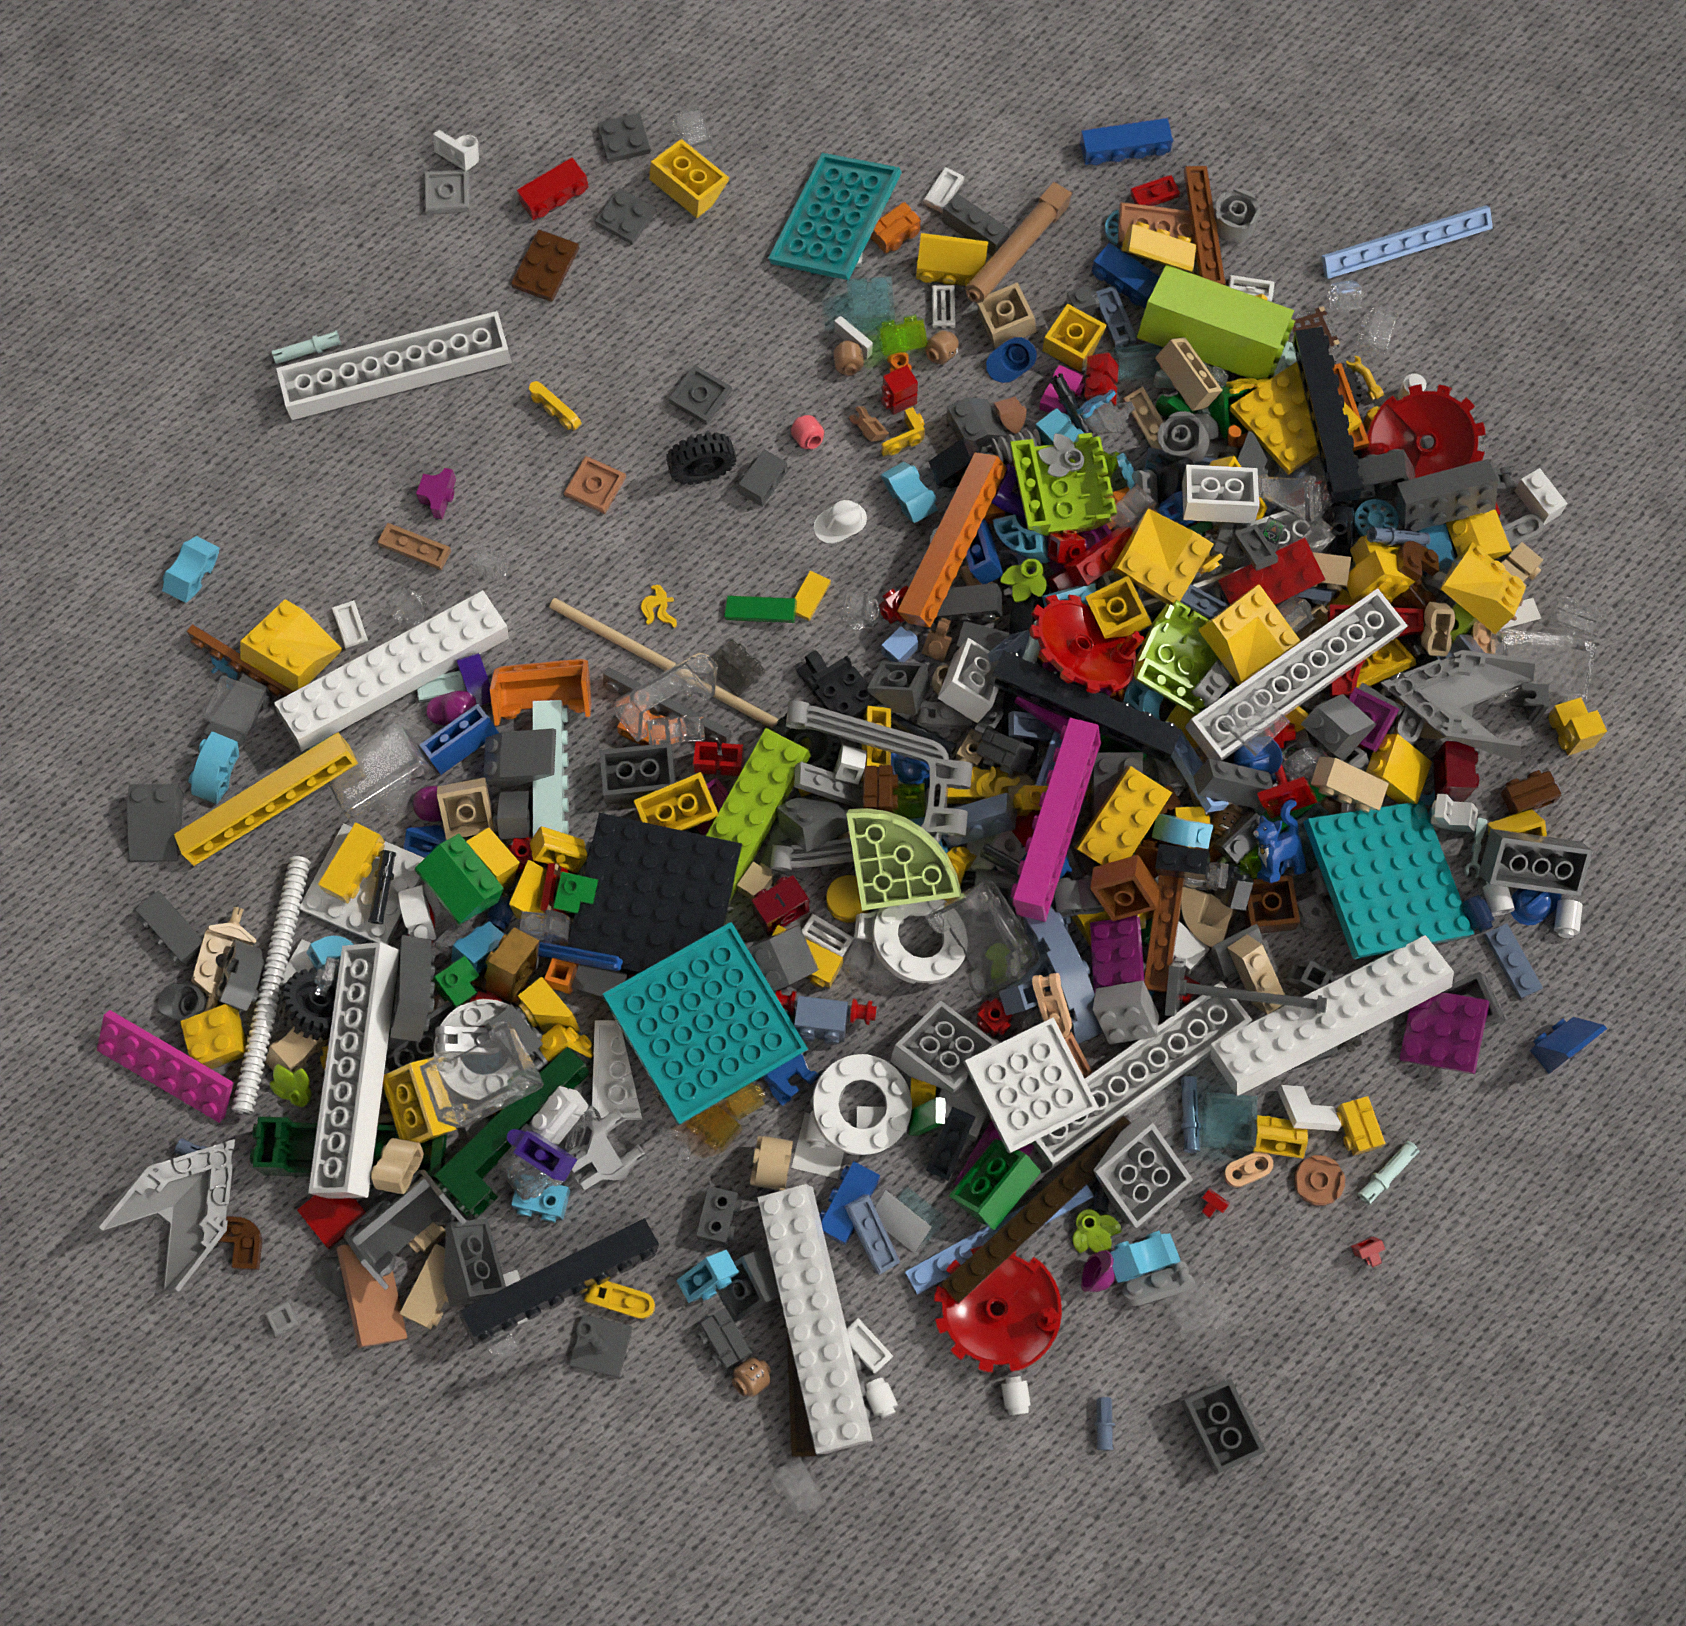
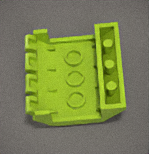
[1010,433,1118,536]
[1134,600,1226,715]

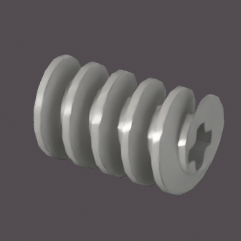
[991,429,1041,464]

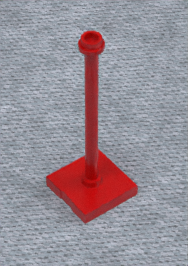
[1257,727,1317,819]

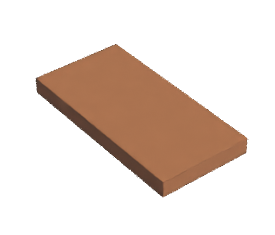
[1118,202,1196,255]
[337,1244,407,1348]

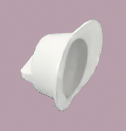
[814,500,867,544]

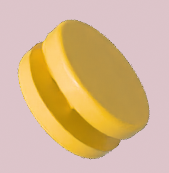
[826,875,870,923]

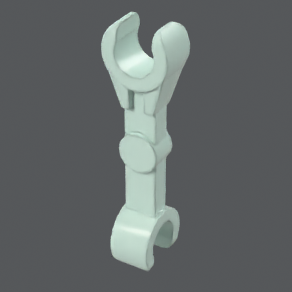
[1464,818,1487,878]

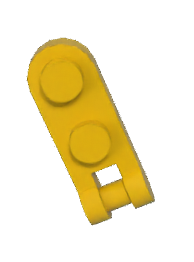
[529,381,582,431]
[583,1281,655,1319]

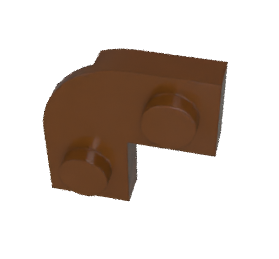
[1397,541,1439,582]
[218,1216,262,1270]

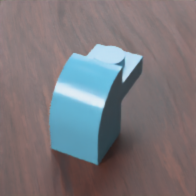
[1152,814,1213,849]
[306,936,354,972]

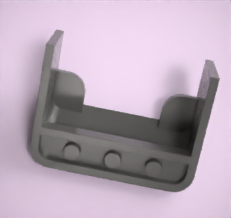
[344,1170,467,1290]

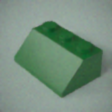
[414,834,504,925]
[949,1138,1041,1230]

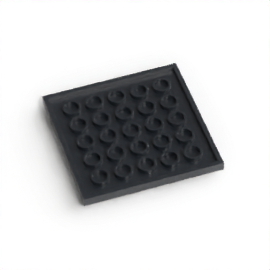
[567,813,743,973]

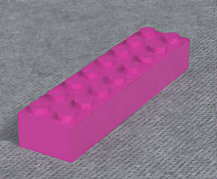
[1011,718,1101,922]

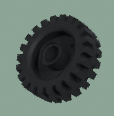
[666,432,737,485]
[772,713,842,771]
[278,968,338,1040]

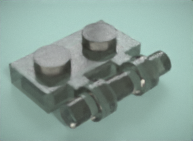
[704,639,766,697]

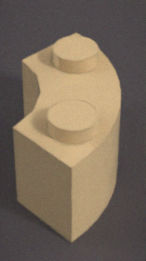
[265,1027,330,1074]

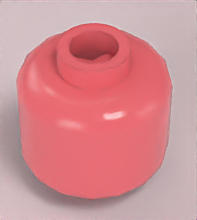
[791,415,824,449]

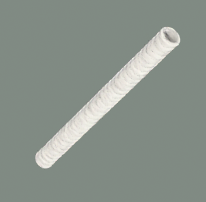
[231,856,311,1115]

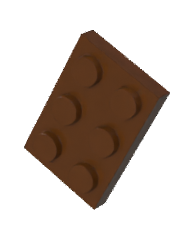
[511,229,580,302]

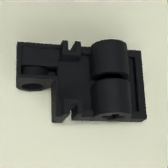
[796,650,881,718]

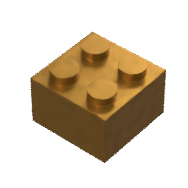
[484,927,540,1003]

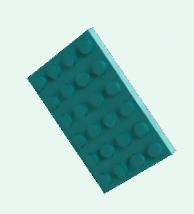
[768,153,902,281]

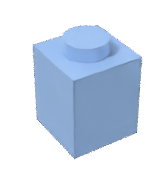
[881,626,918,662]

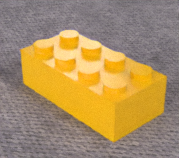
[1075,766,1172,865]

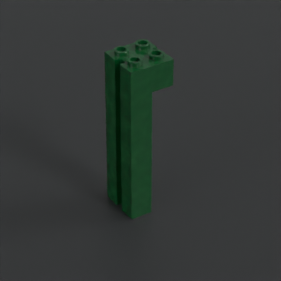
[435,1046,590,1219]
[250,1117,447,1181]

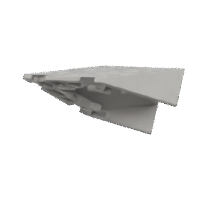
[1381,650,1536,762]
[88,1139,235,1295]

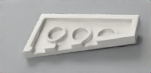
[592,1020,642,1120]

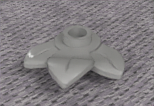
[1038,434,1084,477]

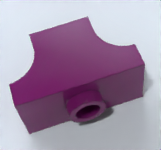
[416,468,456,520]

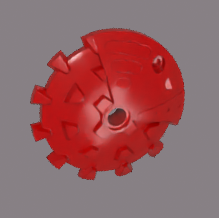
[1368,384,1486,478]
[1029,594,1144,693]
[934,1246,1062,1373]

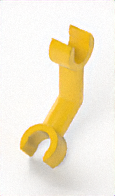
[1346,356,1384,400]

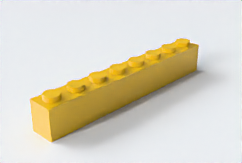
[174,732,358,866]

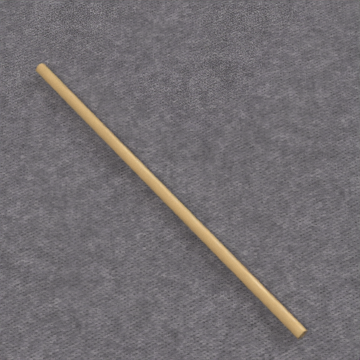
[550,598,900,795]

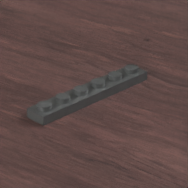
[603,667,731,746]

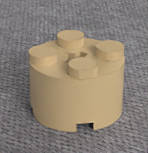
[750,1136,793,1190]

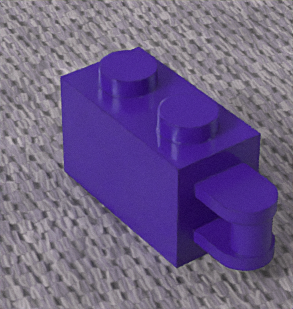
[507,1129,578,1181]

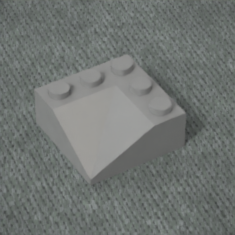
[890,1000,998,1093]
[1094,1116,1193,1228]

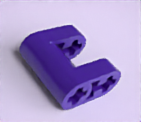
[991,464,1027,526]

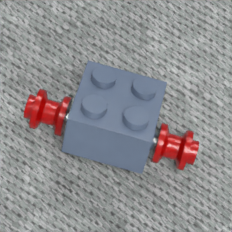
[775,989,877,1045]

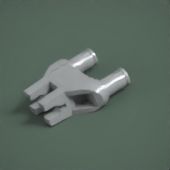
[568,1108,647,1190]

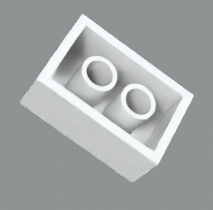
[1182,465,1259,524]
[938,638,999,723]

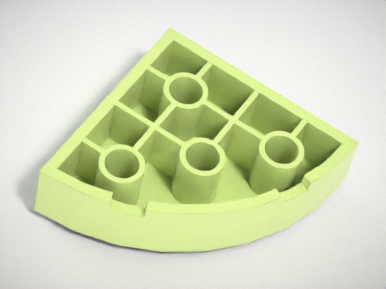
[847,808,961,910]

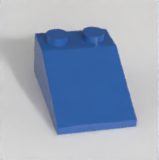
[1530,1017,1607,1074]

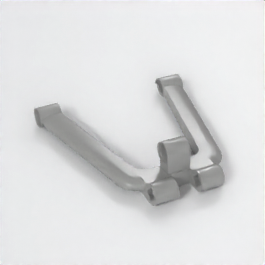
[770,701,973,871]

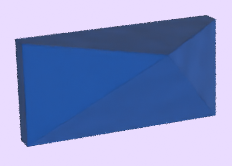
[403,825,446,858]

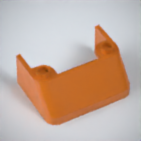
[490,659,592,725]

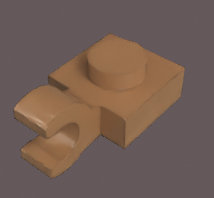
[849,406,889,442]
[921,618,952,662]

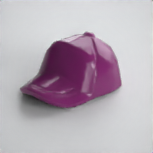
[427,691,476,726]
[413,786,442,822]
[1081,1250,1115,1292]

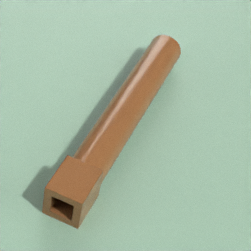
[965,182,1072,303]

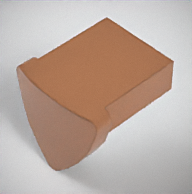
[994,397,1026,434]

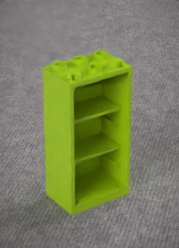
[1137,265,1295,380]

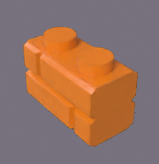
[870,202,921,253]

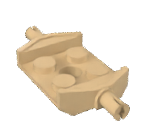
[191,907,256,1012]

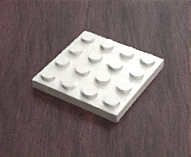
[299,823,425,945]
[963,1018,1099,1153]

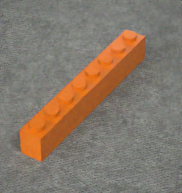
[897,453,1007,628]

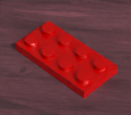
[1218,537,1326,605]

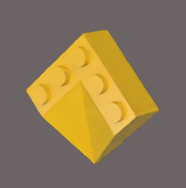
[1111,508,1214,605]
[1440,542,1526,634]
[1198,585,1301,685]
[240,599,342,692]

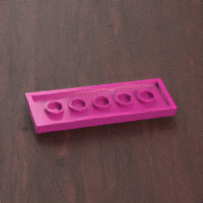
[97,1010,234,1123]

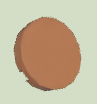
[1294,1155,1345,1206]

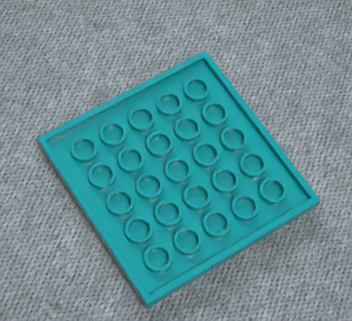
[1303,801,1474,959]
[602,922,808,1126]

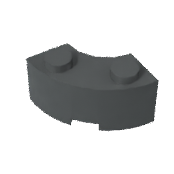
[216,939,266,1011]

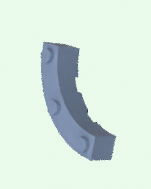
[999,900,1071,1015]
[1024,907,1102,1044]

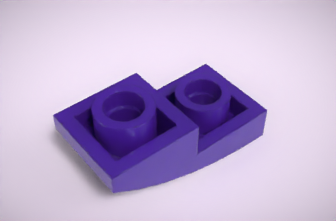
[456,653,491,705]

